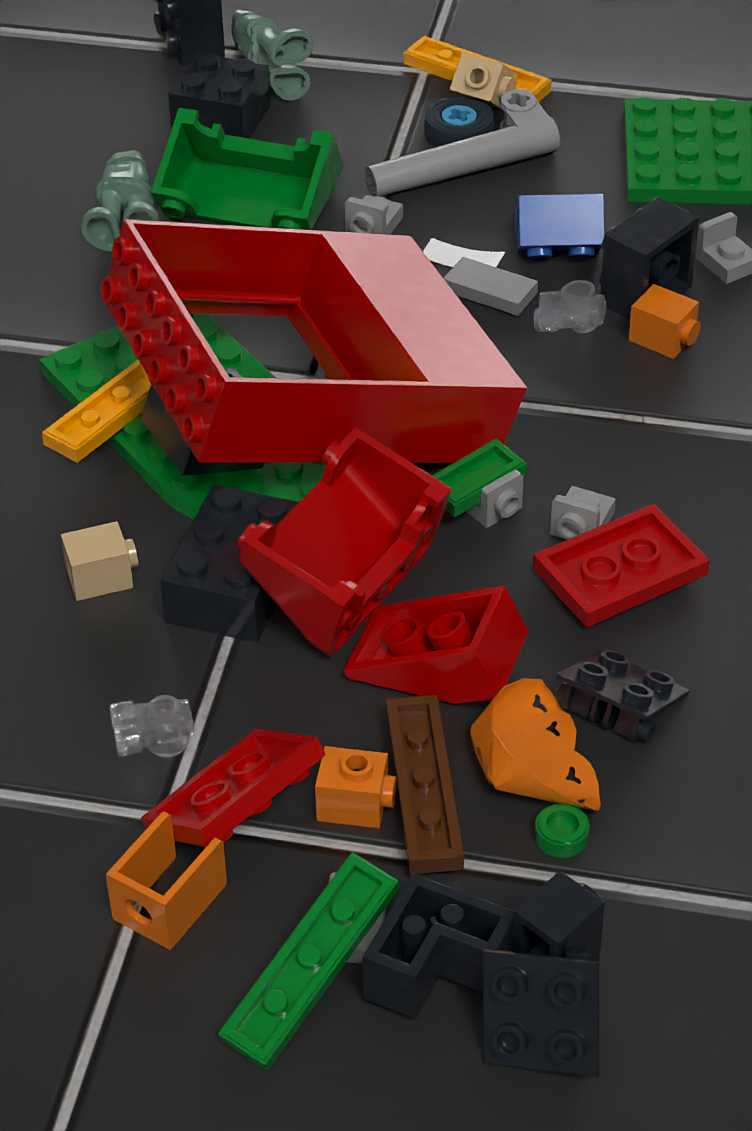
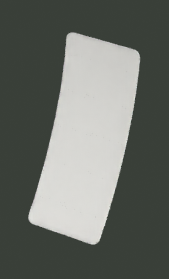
[423,238,505,267]

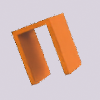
[106,812,227,950]

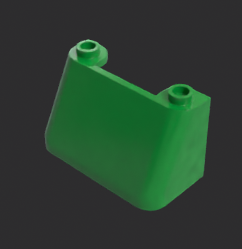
[151,108,343,230]

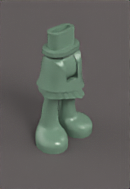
[231,10,313,101]
[81,150,160,252]

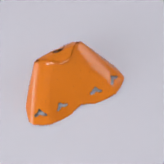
[470,678,601,810]

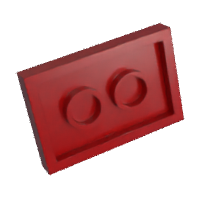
[533,504,710,628]
[141,729,326,847]

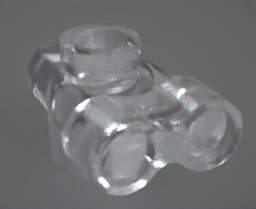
[534,280,606,333]
[109,695,195,757]

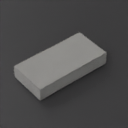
[443,257,538,316]

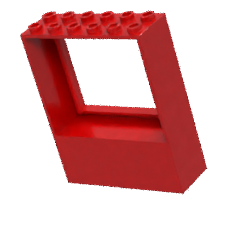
[101,219,527,463]

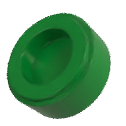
[535,804,590,858]

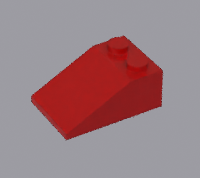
[343,586,529,704]

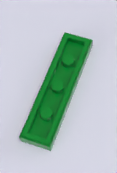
[218,852,400,1071]

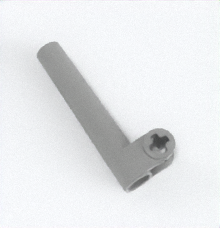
[364,89,560,197]

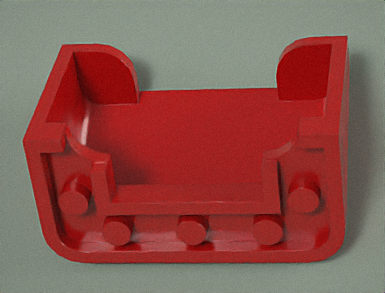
[237,427,452,657]

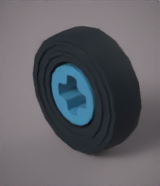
[424,96,494,146]

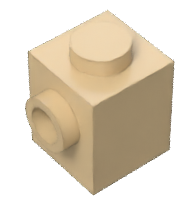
[450,52,516,110]
[61,521,139,601]

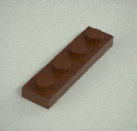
[386,695,464,875]

